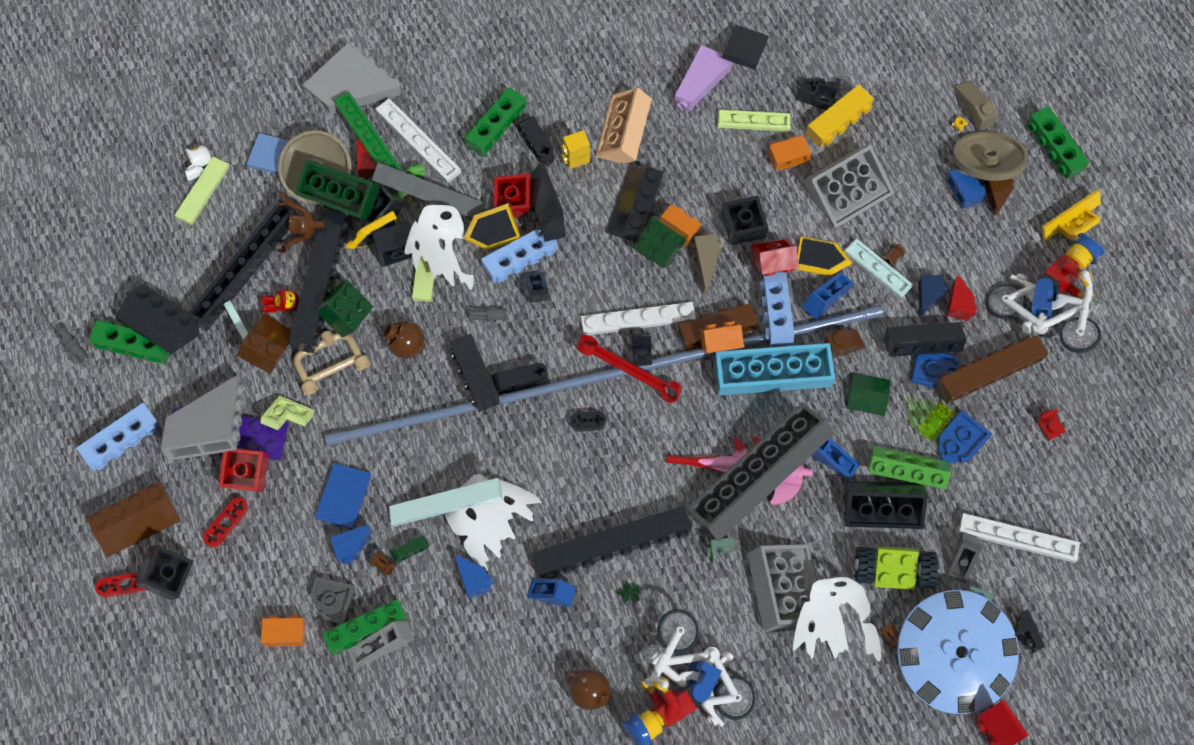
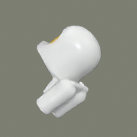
[184,145,211,181]

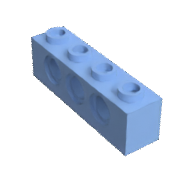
[481,229,557,283]
[760,272,794,347]
[76,403,160,471]

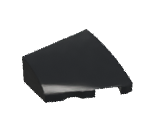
[796,78,842,110]

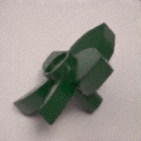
[617,581,640,605]

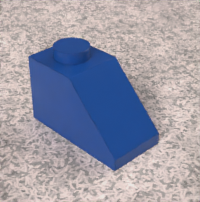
[946,170,986,209]
[330,524,372,565]
[455,556,493,599]
[527,578,576,607]

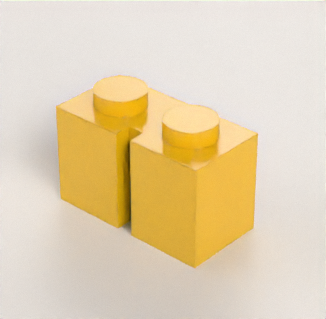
[561,130,591,169]

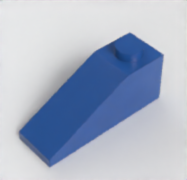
[802,272,855,320]
[811,438,860,480]

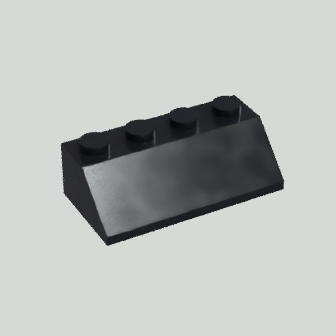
[529,162,566,242]
[606,166,664,242]
[115,284,199,355]
[844,481,928,529]

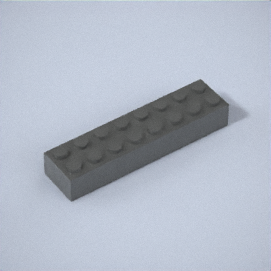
[687,402,834,541]

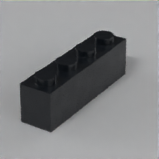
[884,322,967,357]
[448,334,500,412]

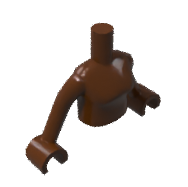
[277,193,326,254]

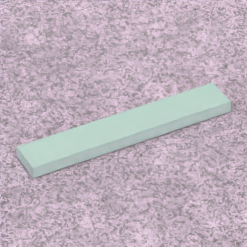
[389,478,503,526]

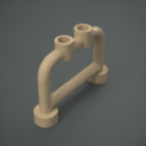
[293,331,371,396]

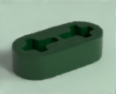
[391,536,430,563]

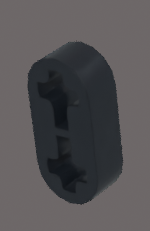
[570,411,607,432]

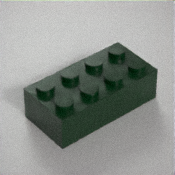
[294,159,380,221]

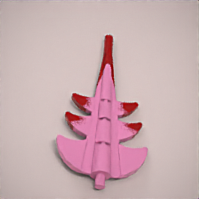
[666,436,813,505]

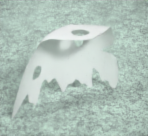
[405,205,474,290]
[445,474,542,571]
[793,577,881,661]

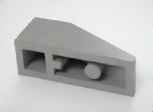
[347,621,415,668]

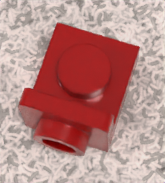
[1036,408,1066,441]

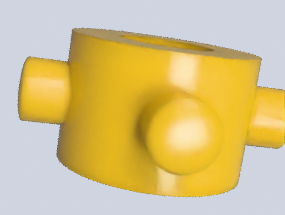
[952,116,968,131]

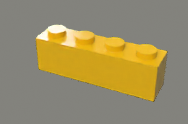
[805,84,874,148]

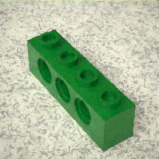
[465,87,527,157]
[1027,106,1090,179]
[89,320,170,365]
[322,599,408,656]

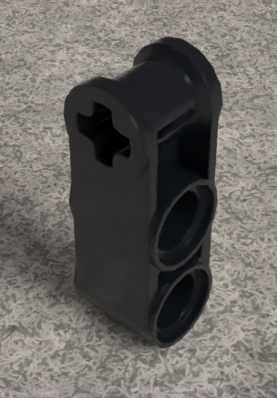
[517,116,554,166]
[491,363,548,395]

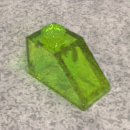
[918,402,956,441]

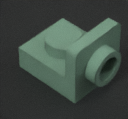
[706,537,735,563]

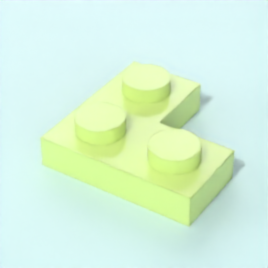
[260,396,314,430]

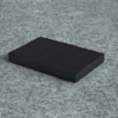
[722,24,769,70]

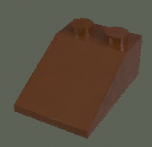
[237,314,292,375]

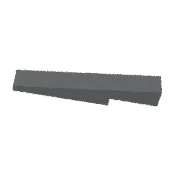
[372,163,484,218]

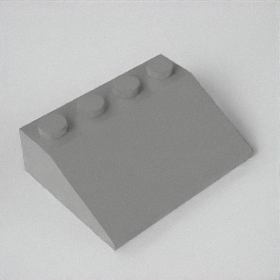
[803,145,895,228]
[747,544,817,631]

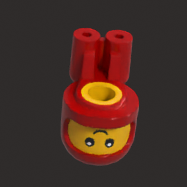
[260,290,300,313]

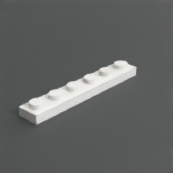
[375,99,461,184]
[581,302,696,335]
[958,513,1080,563]

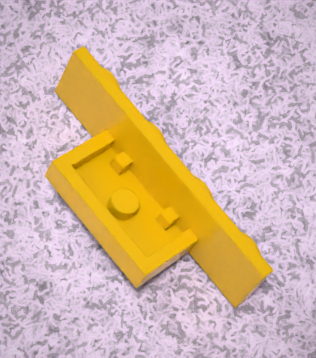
[1042,189,1101,242]

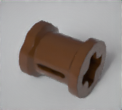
[881,243,905,268]
[370,551,397,577]
[879,622,899,649]

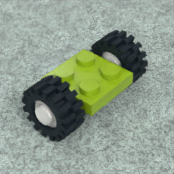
[854,546,939,590]

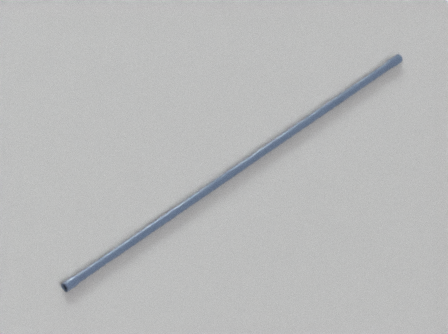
[325,305,883,446]

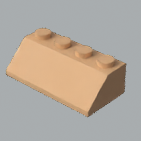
[595,87,652,163]

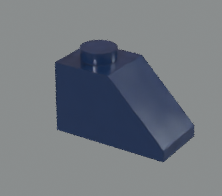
[918,275,947,316]

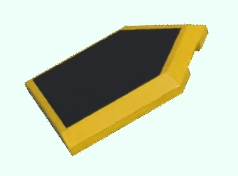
[464,203,521,250]
[346,211,397,249]
[795,236,852,276]

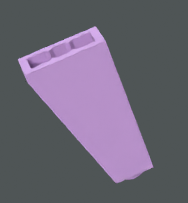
[674,45,733,110]

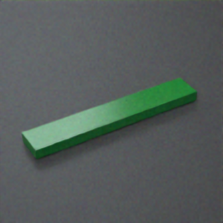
[333,92,403,172]

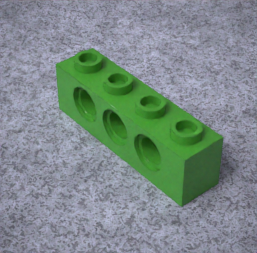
[868,446,951,489]

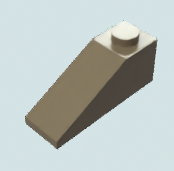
[955,81,999,131]
[693,233,722,294]

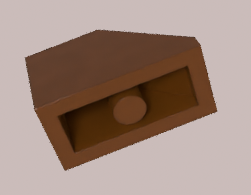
[984,178,1015,216]
[823,329,865,359]

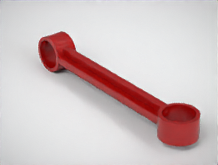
[576,334,682,403]

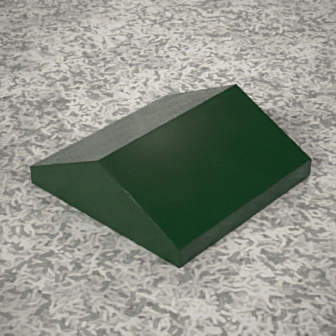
[847,373,891,416]

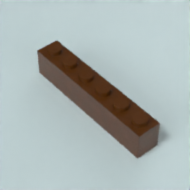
[935,335,1048,404]

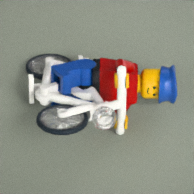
[986,233,1107,353]
[621,609,756,745]

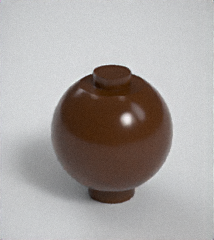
[383,320,425,359]
[567,668,610,710]

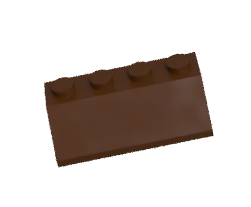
[86,481,181,558]

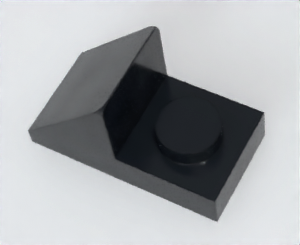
[525,272,549,303]
[632,334,652,366]
[1014,609,1045,653]

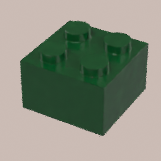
[633,215,689,268]
[316,280,374,338]

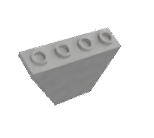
[303,43,401,114]
[161,376,246,461]

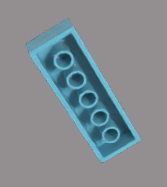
[714,343,835,396]

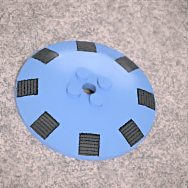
[897,590,1019,714]

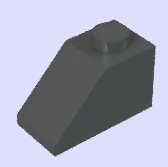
[947,532,983,583]

